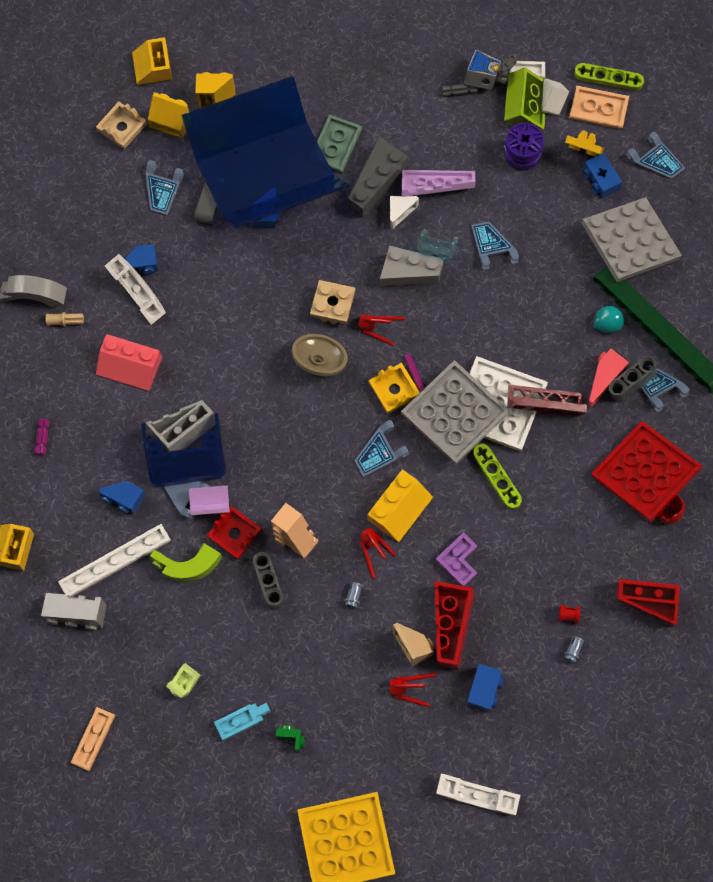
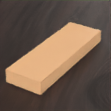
[71,707,115,771]

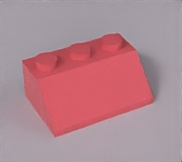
[96,334,162,391]

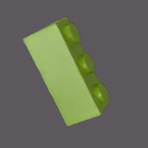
[504,67,546,130]

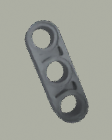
[194,173,228,225]
[609,357,657,402]
[253,552,284,610]

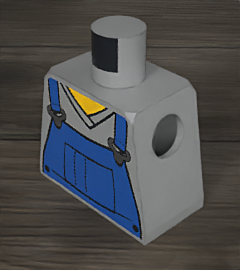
[463,50,508,90]

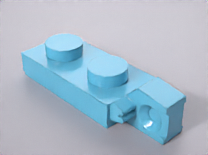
[214,703,271,741]

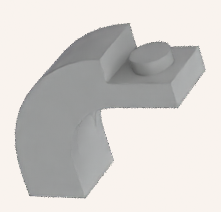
[0,275,67,307]

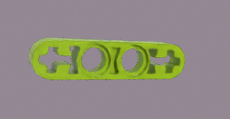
[574,63,644,91]
[473,444,522,510]

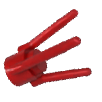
[359,314,406,346]
[359,528,396,579]
[390,673,437,707]

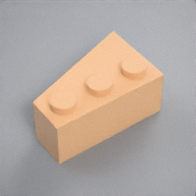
[271,503,319,558]

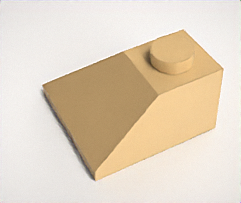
[393,623,435,667]

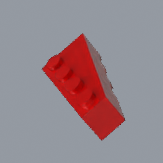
[434,581,475,670]

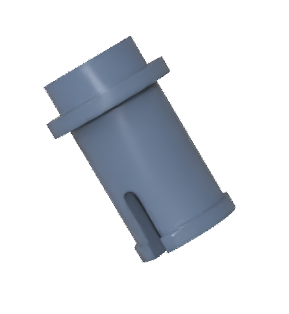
[344,582,362,609]
[564,636,584,663]

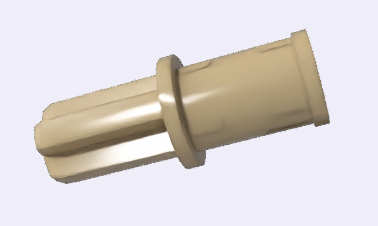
[46,312,84,327]

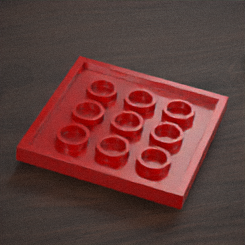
[591,421,702,523]

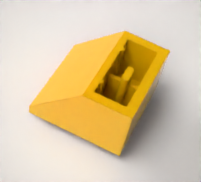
[132,37,172,85]
[195,72,235,110]
[148,92,191,139]
[0,524,34,571]

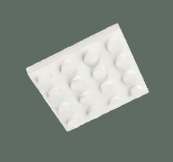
[470,356,548,452]

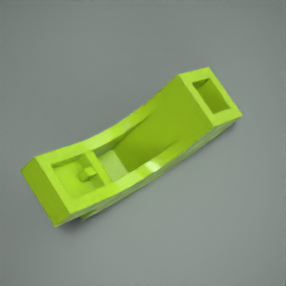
[150,543,222,582]

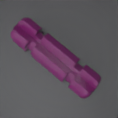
[35,419,49,456]

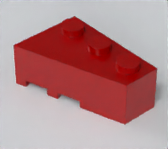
[616,579,680,626]

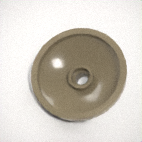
[291,334,348,376]

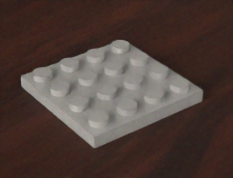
[582,197,682,282]
[401,360,510,465]

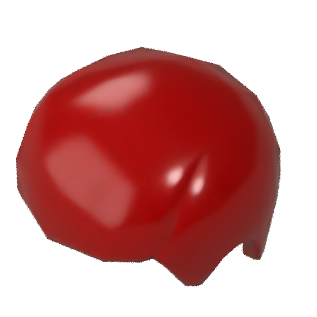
[656,495,685,524]

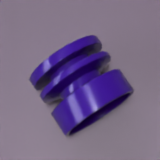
[504,123,544,170]

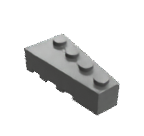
[348,137,408,217]

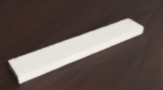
[58,524,171,597]

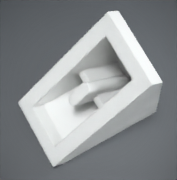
[542,78,569,116]
[390,196,419,229]

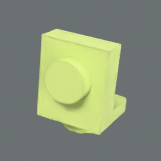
[166,663,201,698]

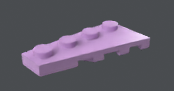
[402,170,475,197]

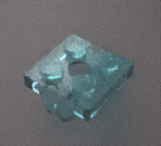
[416,229,459,260]

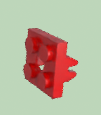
[207,506,262,560]

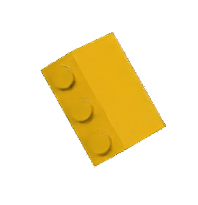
[367,469,433,542]

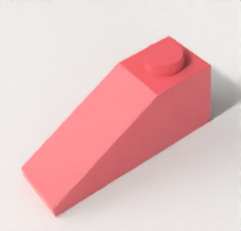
[588,349,629,408]

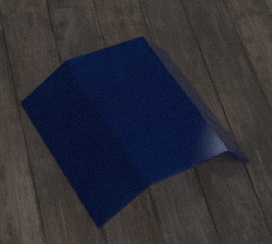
[181,76,350,229]

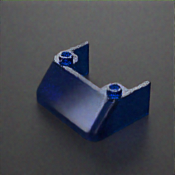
[141,413,226,487]

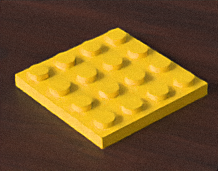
[297,792,395,882]

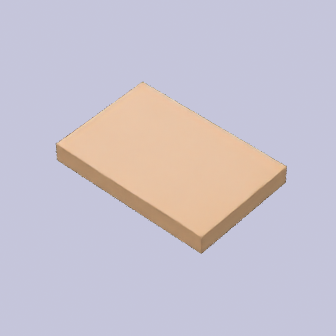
[569,86,629,130]

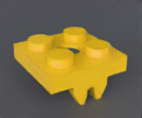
[565,130,604,157]
[369,363,420,414]

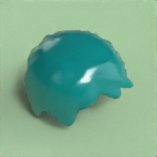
[594,306,624,334]

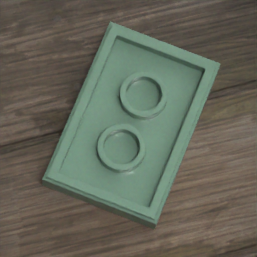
[309,115,363,173]

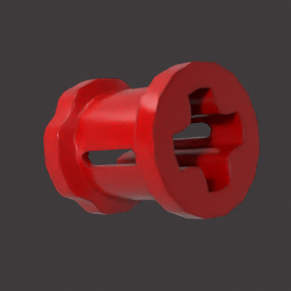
[559,604,580,624]

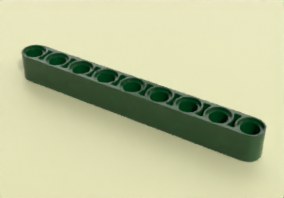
[593,266,713,393]

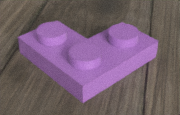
[436,532,477,586]

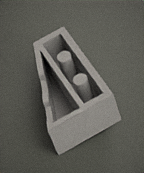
[380,246,444,287]
[146,400,218,458]
[41,593,107,631]

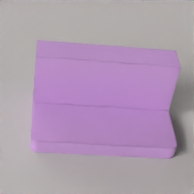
[189,485,230,515]

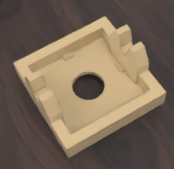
[96,102,147,149]
[310,280,356,325]

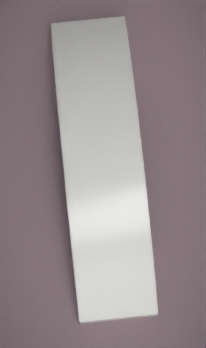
[105,254,166,325]
[436,774,520,816]

